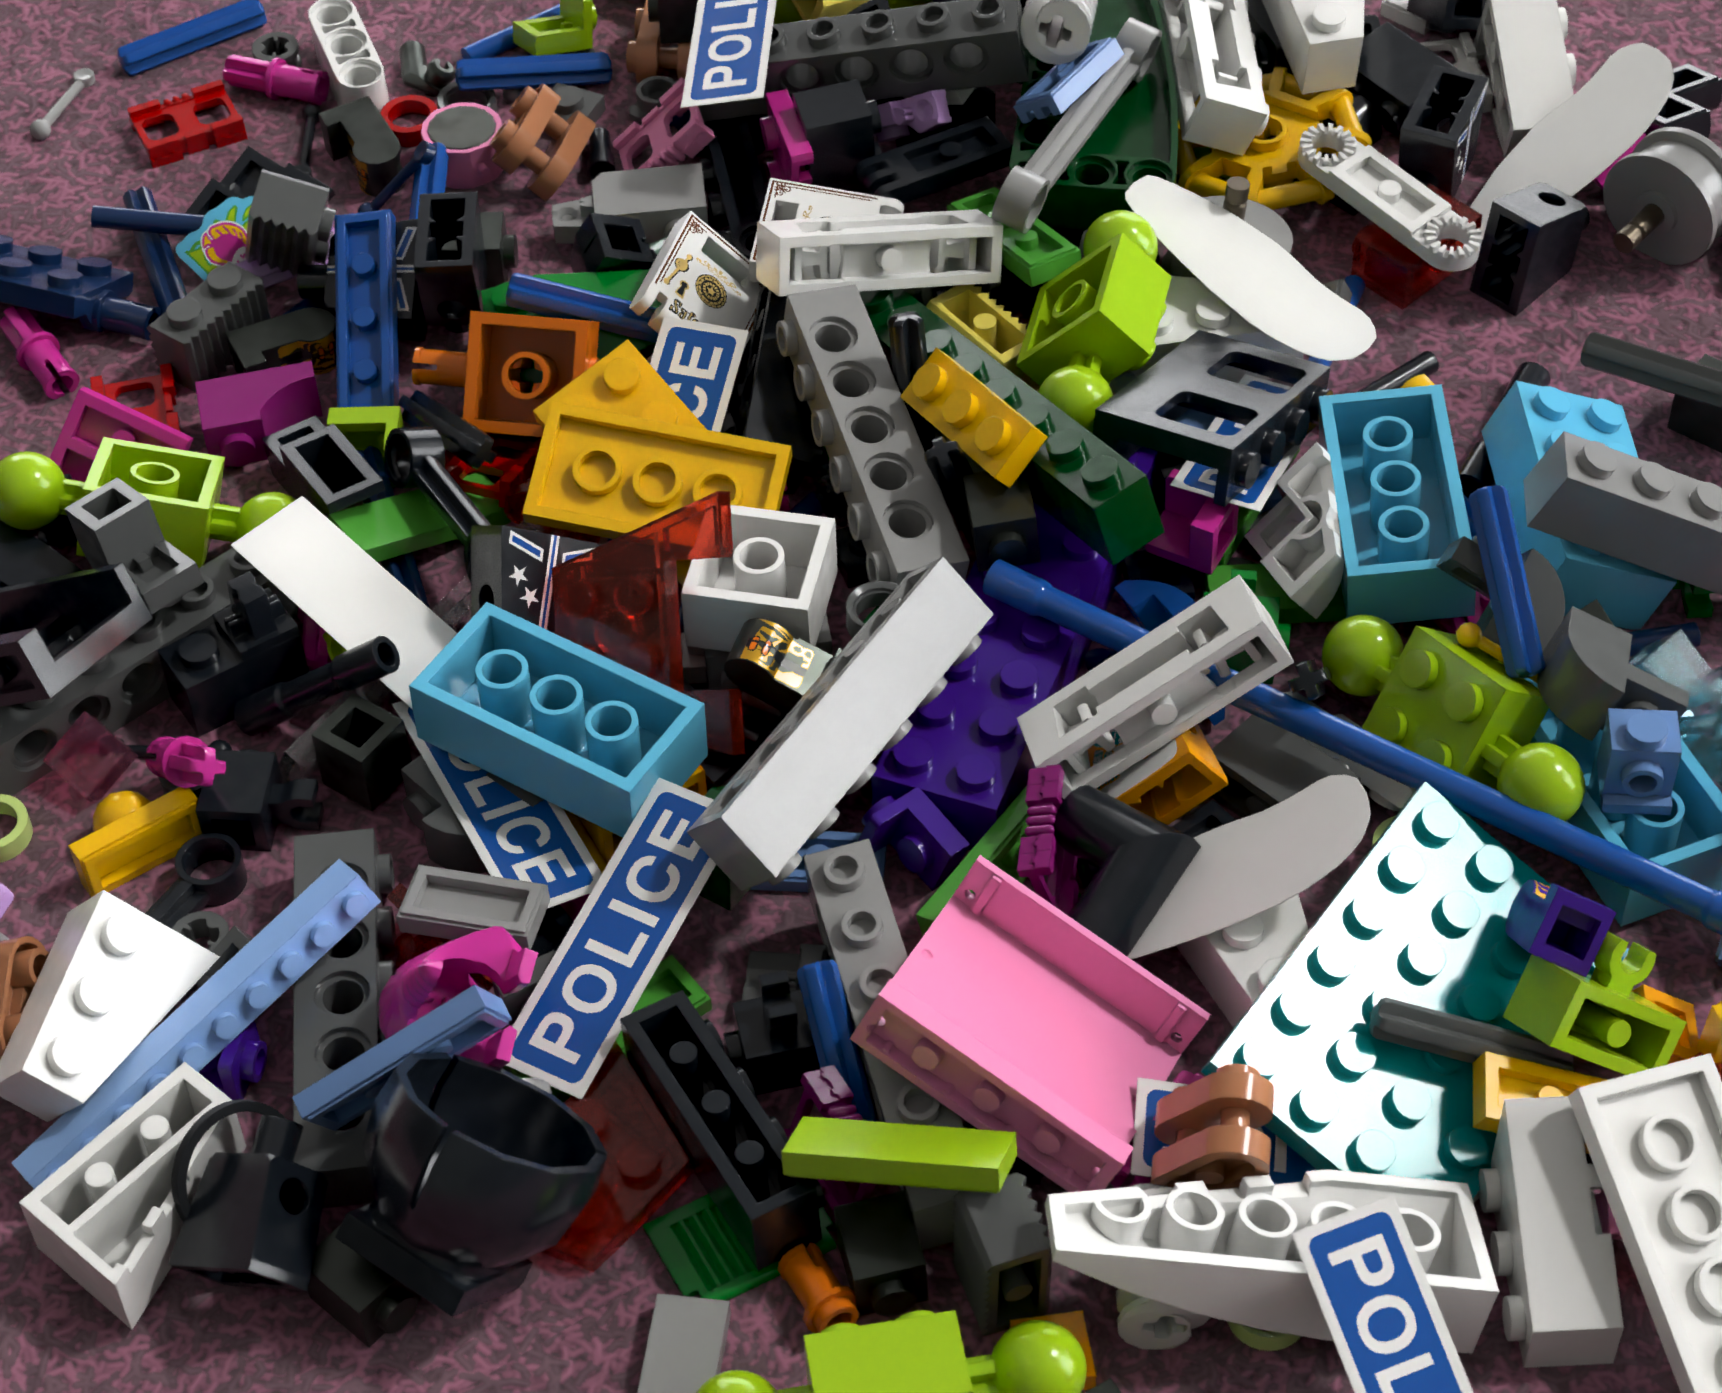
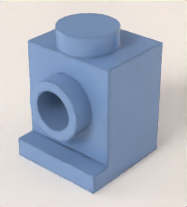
[1597,708,1682,815]

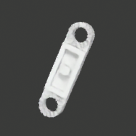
[1298,123,1482,272]

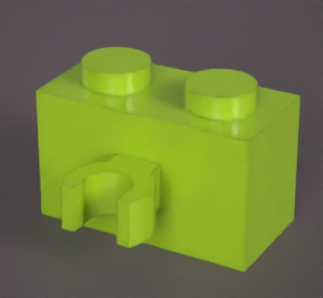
[1502,932,1687,1075]

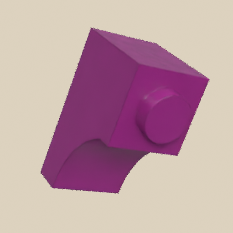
[195,361,323,467]

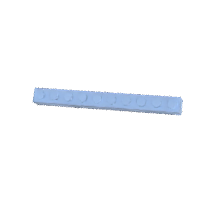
[11,859,381,1189]

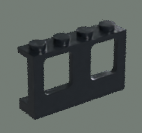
[1093,330,1333,507]
[0,563,153,707]

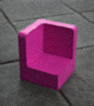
[1145,469,1239,575]

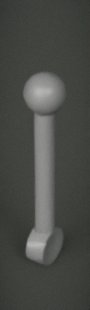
[30,68,95,140]

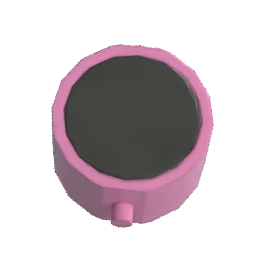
[421,103,503,189]

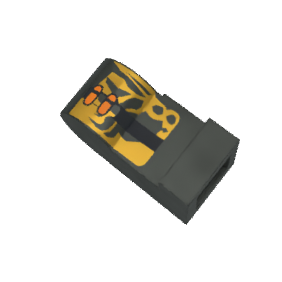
[318,96,405,197]
[226,307,336,375]
[724,618,842,714]

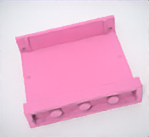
[850,855,1211,1192]

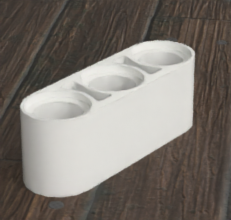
[308,0,389,112]

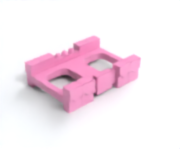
[612,78,715,170]

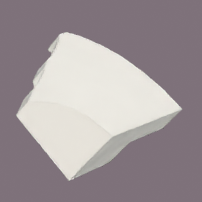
[1244,442,1344,619]

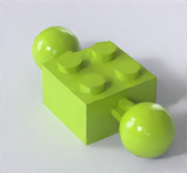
[1016,210,1172,434]
[0,437,297,568]
[1322,614,1585,821]
[696,1310,1087,1393]

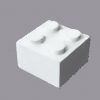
[681,502,838,652]

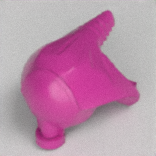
[379,926,538,1088]

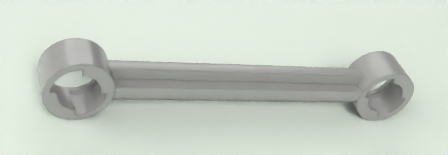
[992,17,1162,234]

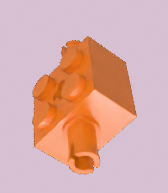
[412,311,600,437]

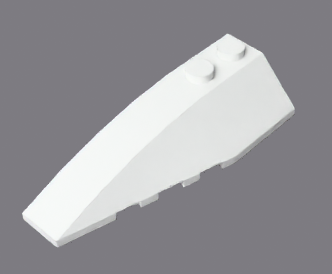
[1045,1169,1499,1354]

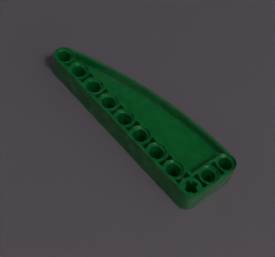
[1009,0,1178,231]

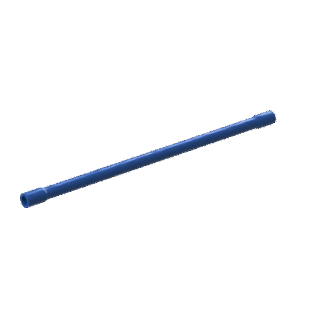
[983,559,1722,935]

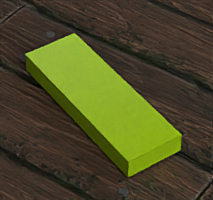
[781,1116,1017,1193]

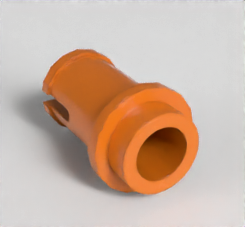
[778,1243,859,1333]

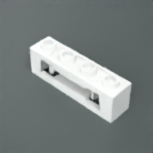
[1158,0,1270,156]
[756,209,1003,297]
[1017,575,1294,799]

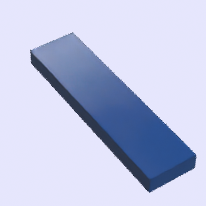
[335,209,399,407]

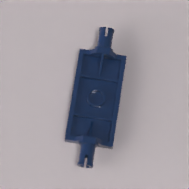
[0,234,162,341]

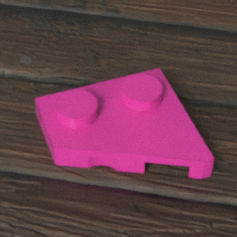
[760,89,814,184]
[50,387,194,482]

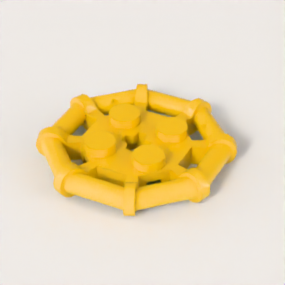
[1177,67,1372,210]

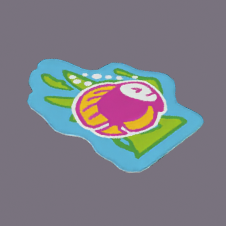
[176,196,254,281]

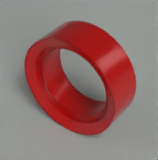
[380,95,438,147]

